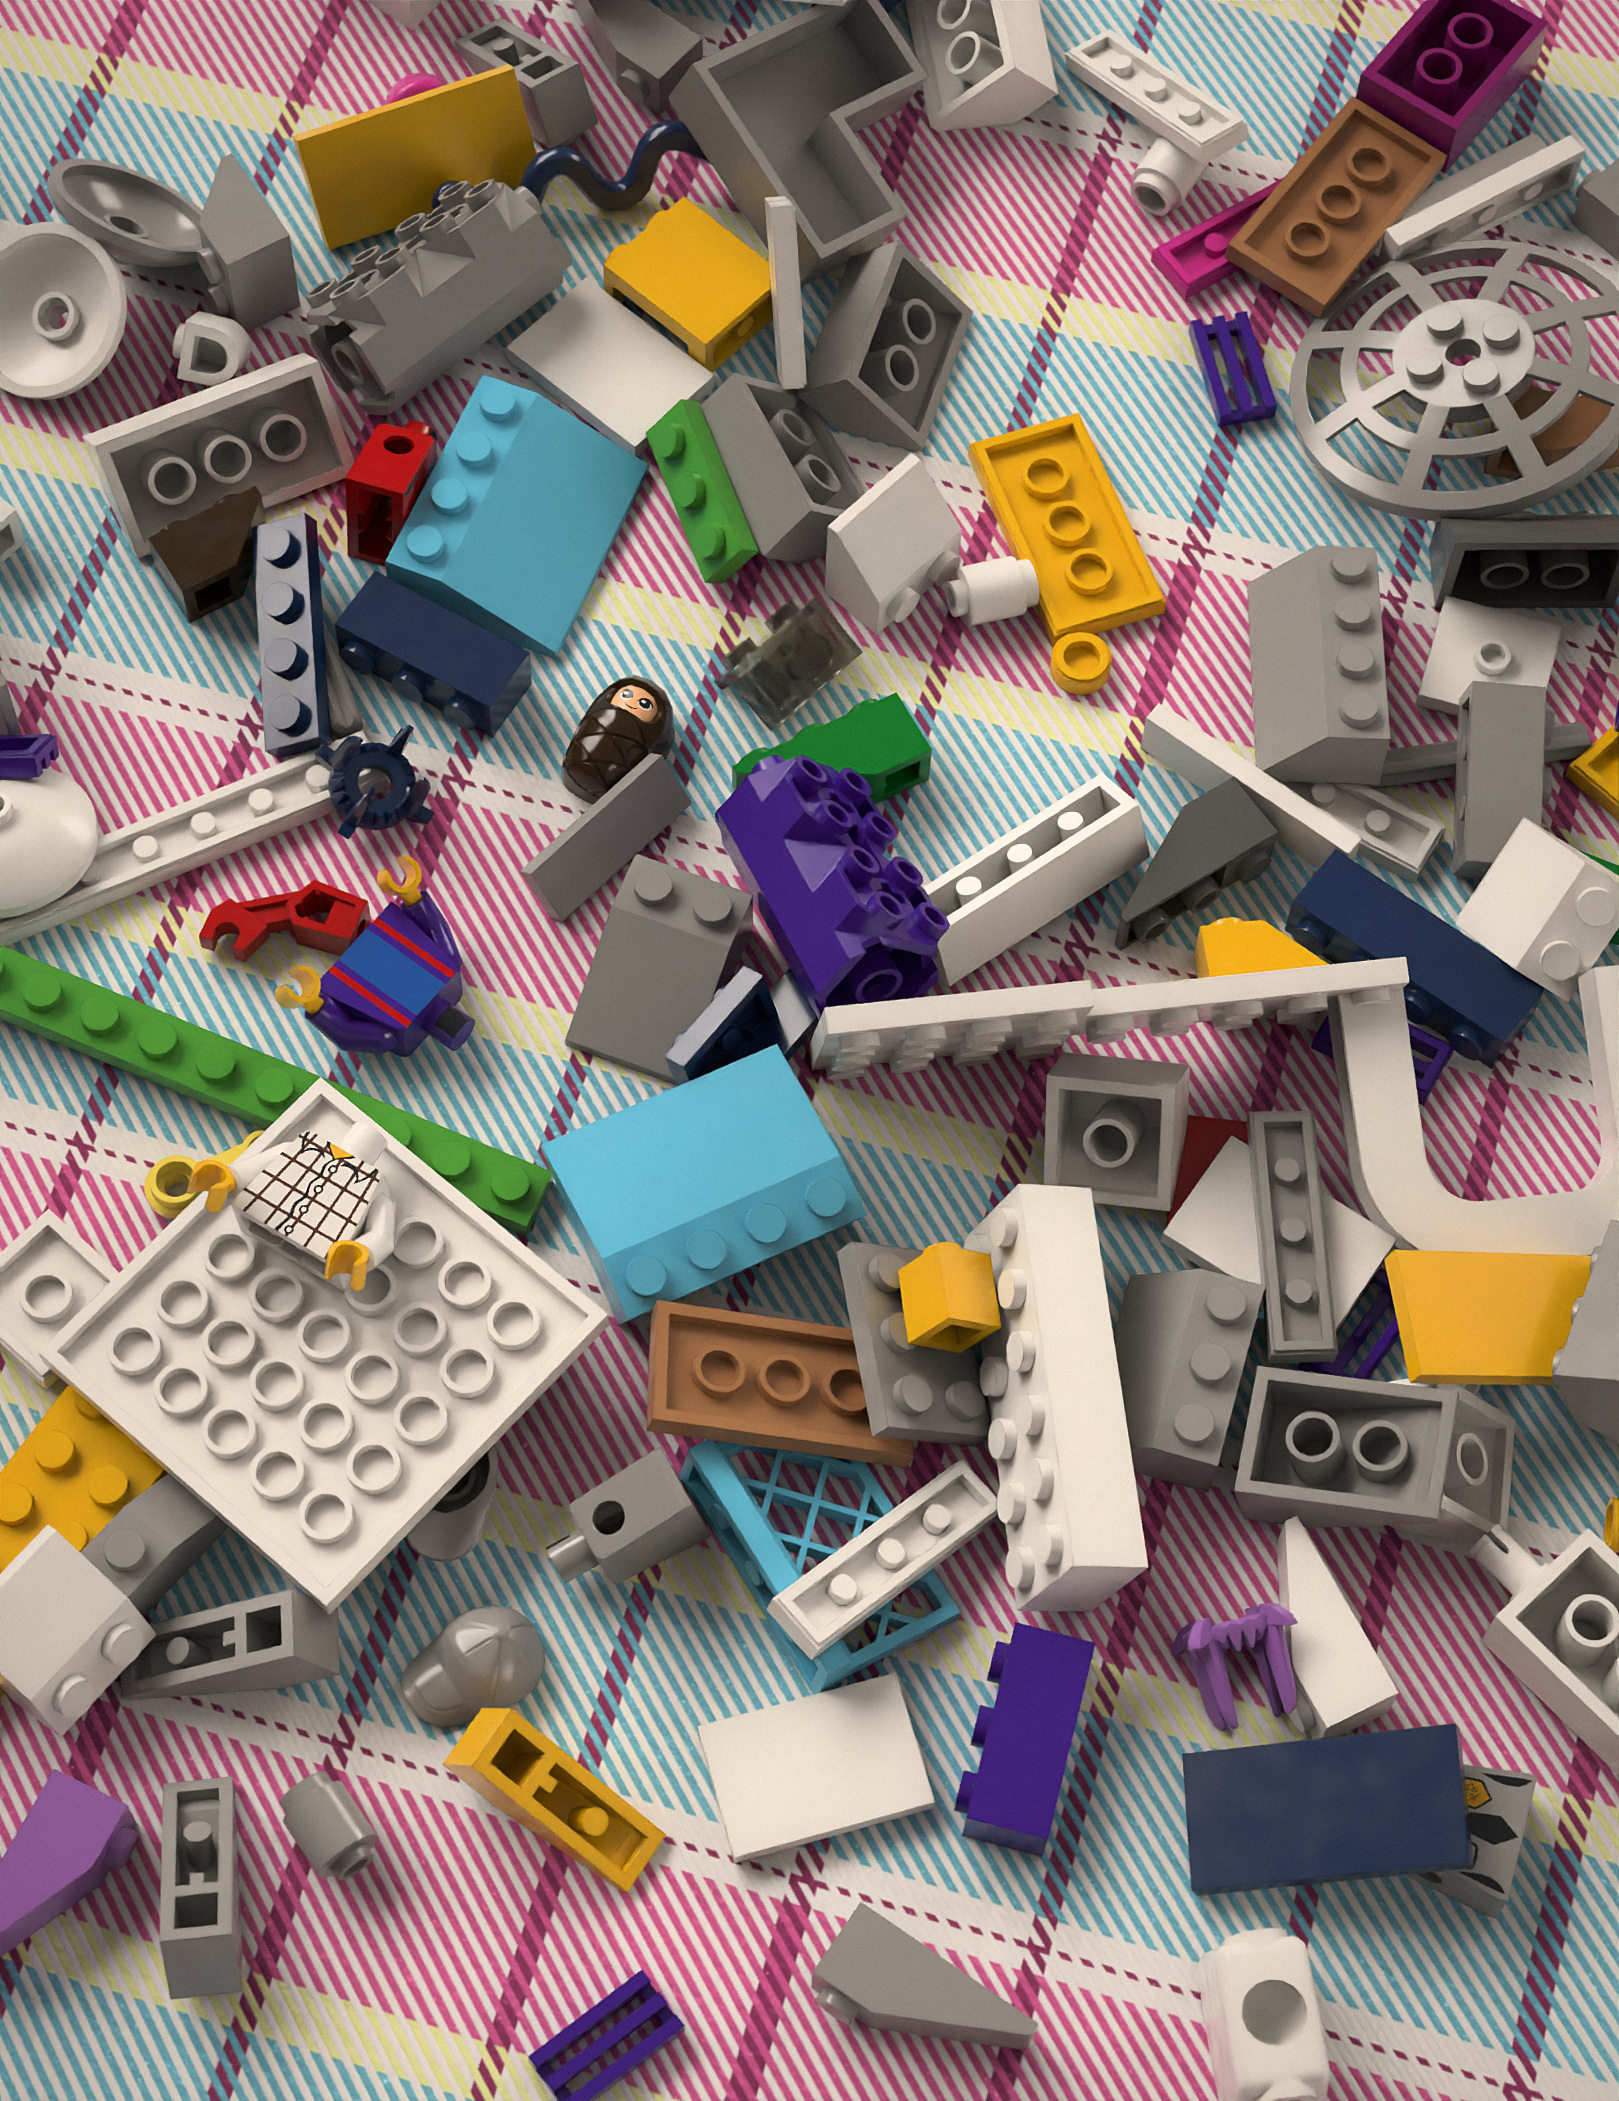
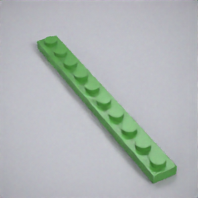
[0,945,553,1237]

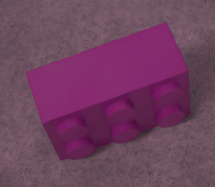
[1355,0,1549,173]

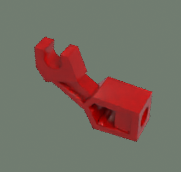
[199,880,371,962]

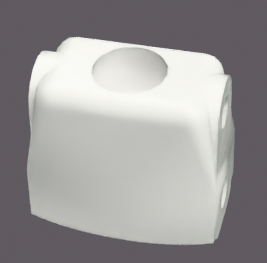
[1197,1928,1330,2101]

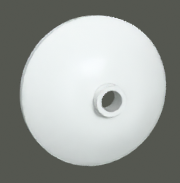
[0,222,127,400]
[0,768,99,918]

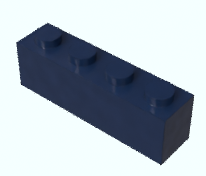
[1285,849,1545,1069]

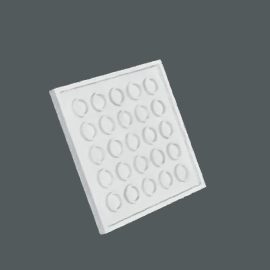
[38,1077,610,1615]

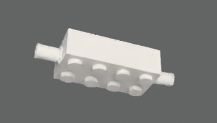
[1469,1523,1619,1776]

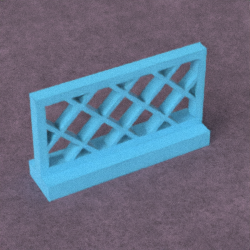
[679,1439,960,1695]

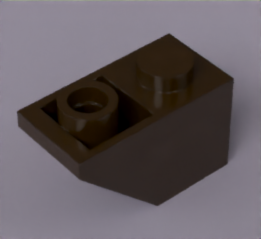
[148,486,266,624]

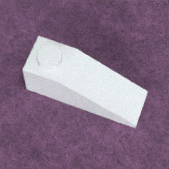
[1277,1516,1399,1739]

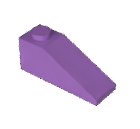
[0,1769,138,1957]

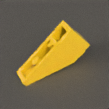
[443,1708,666,1892]

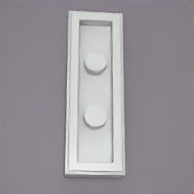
[1278,781,1447,884]

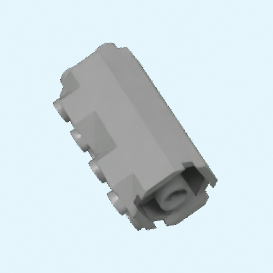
[305,179,571,416]

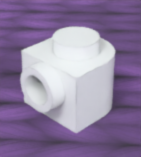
[173,311,251,386]

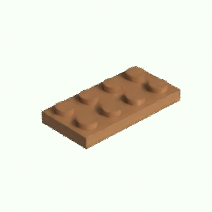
[1224,96,1447,318]
[646,1300,914,1467]

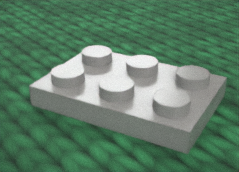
[837,1241,990,1446]

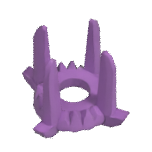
[1172,1603,1298,1731]

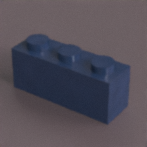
[334,571,532,738]

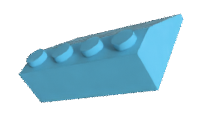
[385,374,649,659]
[540,1044,867,1326]

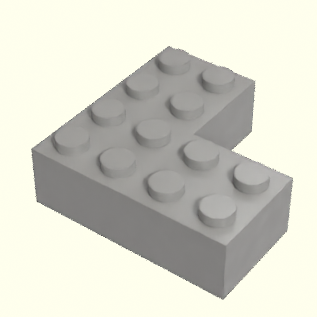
[668,0,929,288]

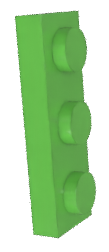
[646,399,759,584]

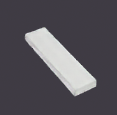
[1065,29,1249,164]
[1140,703,1361,869]
[766,1459,999,1661]

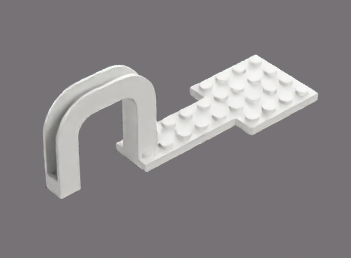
[809,957,1619,1256]

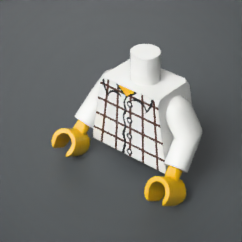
[186,1121,395,1291]

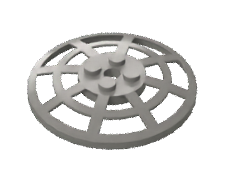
[1289,240,1619,522]

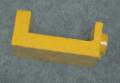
[603,196,773,373]

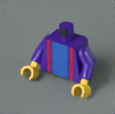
[275,856,475,1057]

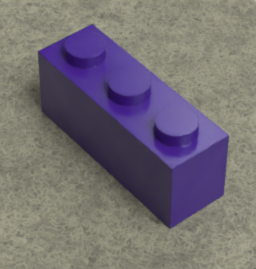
[954,1622,1095,1857]

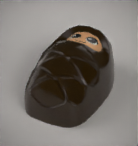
[561,675,675,805]

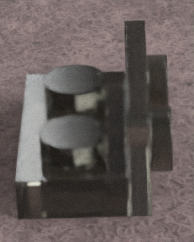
[714,596,863,731]

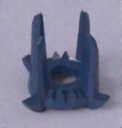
[315,725,435,840]

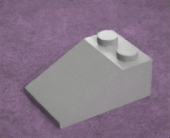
[565,854,753,1085]
[1234,1366,1459,1528]

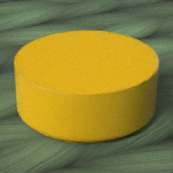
[1050,632,1112,695]

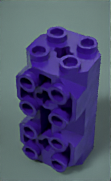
[715,755,950,1020]

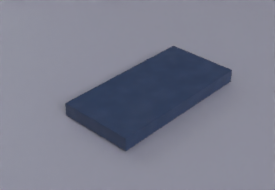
[1182,1723,1474,1896]

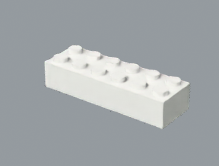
[963,1184,1148,1612]

